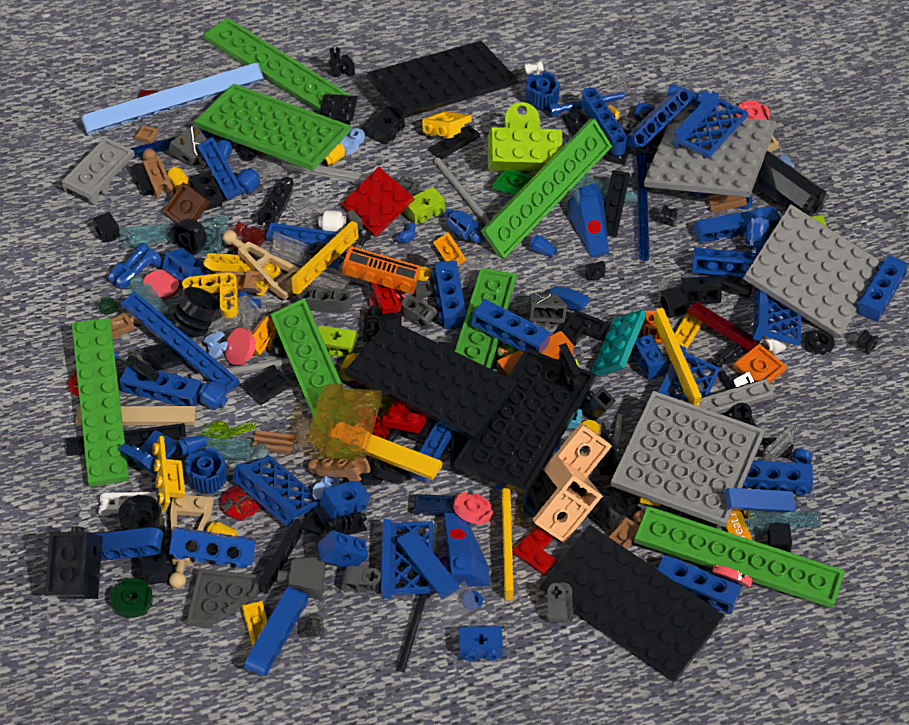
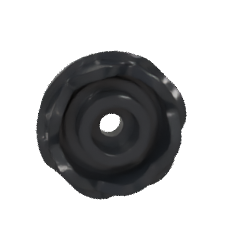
[267,337,287,357]

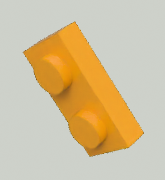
[433,232,467,266]
[252,316,277,356]

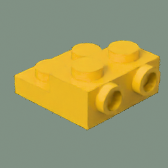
[422,111,471,138]

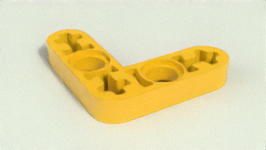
[203,253,269,296]
[182,273,238,318]

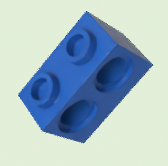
[162,248,207,282]
[632,334,667,380]

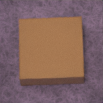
[135,125,159,144]

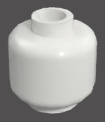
[319,210,346,232]
[760,329,788,355]

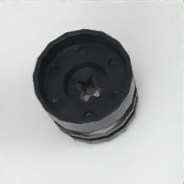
[171,287,220,337]
[118,495,165,537]

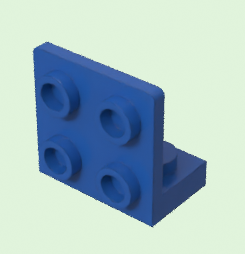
[119,430,176,475]

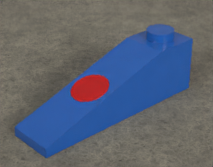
[568,183,609,257]
[444,513,490,587]

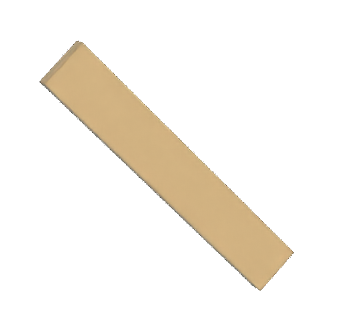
[76,406,196,425]

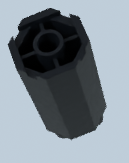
[754,150,827,217]

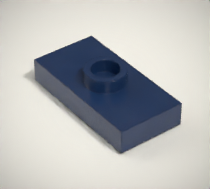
[414,494,455,516]

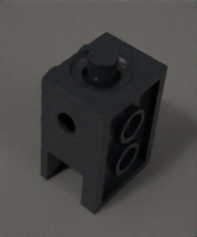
[44,526,103,599]

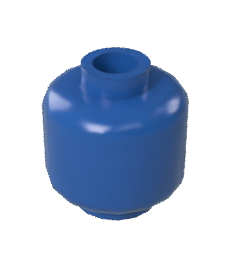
[236,168,260,195]
[198,381,229,410]

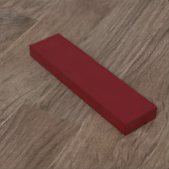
[687,302,760,351]

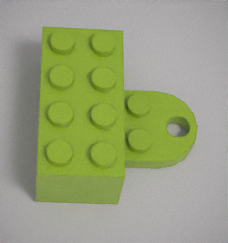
[487,102,563,172]

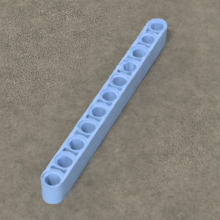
[81,63,264,135]

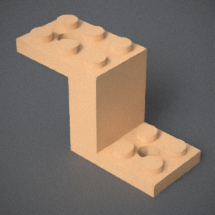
[532,423,612,543]

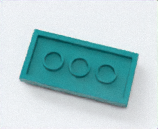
[591,309,646,377]

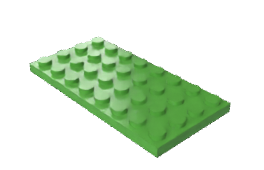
[194,84,351,171]

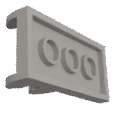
[62,137,135,205]

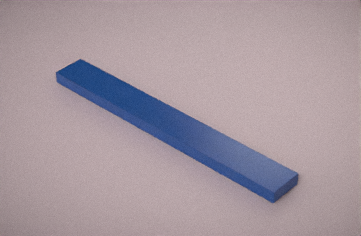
[121,292,240,394]

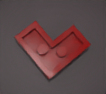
[382,401,426,433]
[512,525,557,576]

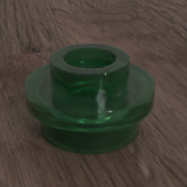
[98,297,117,315]

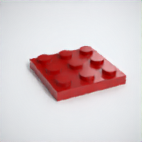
[341,167,415,236]

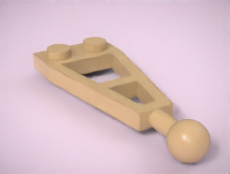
[222,230,300,300]
[169,495,214,588]

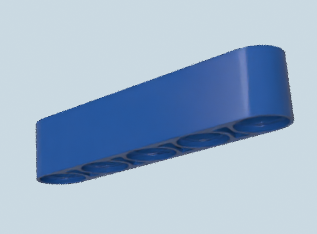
[581,87,627,156]
[626,88,692,149]
[693,207,781,243]
[96,528,163,561]
[244,586,309,677]

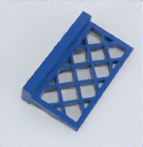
[673,91,748,158]
[753,289,801,346]
[658,345,720,402]
[232,455,321,527]
[381,519,433,599]

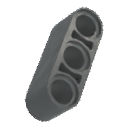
[296,287,351,313]

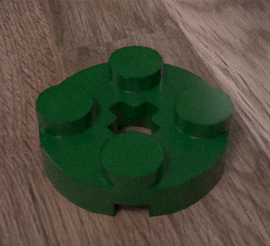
[110,578,153,618]

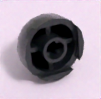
[170,219,207,256]

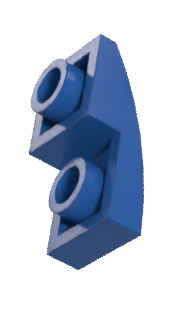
[547,286,590,311]

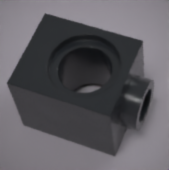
[93,212,120,243]
[660,286,688,318]
[767,522,792,552]

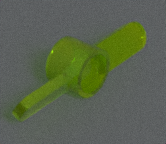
[196,421,256,445]

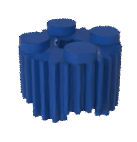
[525,71,560,111]
[185,447,227,494]

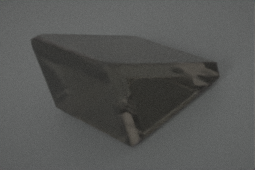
[405,254,428,266]
[298,613,324,638]

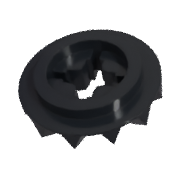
[804,330,835,355]

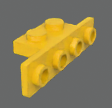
[152,436,185,512]

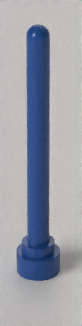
[547,92,625,118]

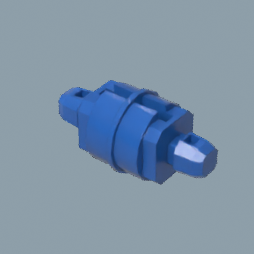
[444,208,483,243]
[745,208,770,253]

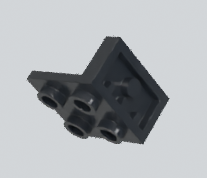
[587,486,642,535]

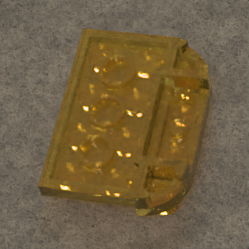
[308,384,382,459]

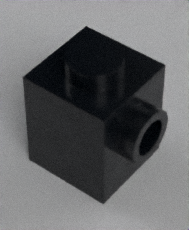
[581,387,616,421]

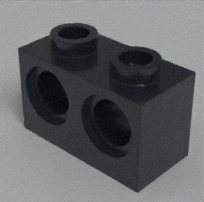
[190,171,224,211]

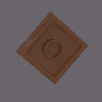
[163,182,210,222]

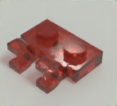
[226,221,267,257]

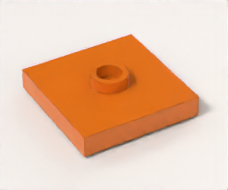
[733,344,787,384]

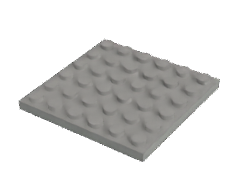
[644,112,776,197]
[743,205,881,338]
[611,391,765,527]

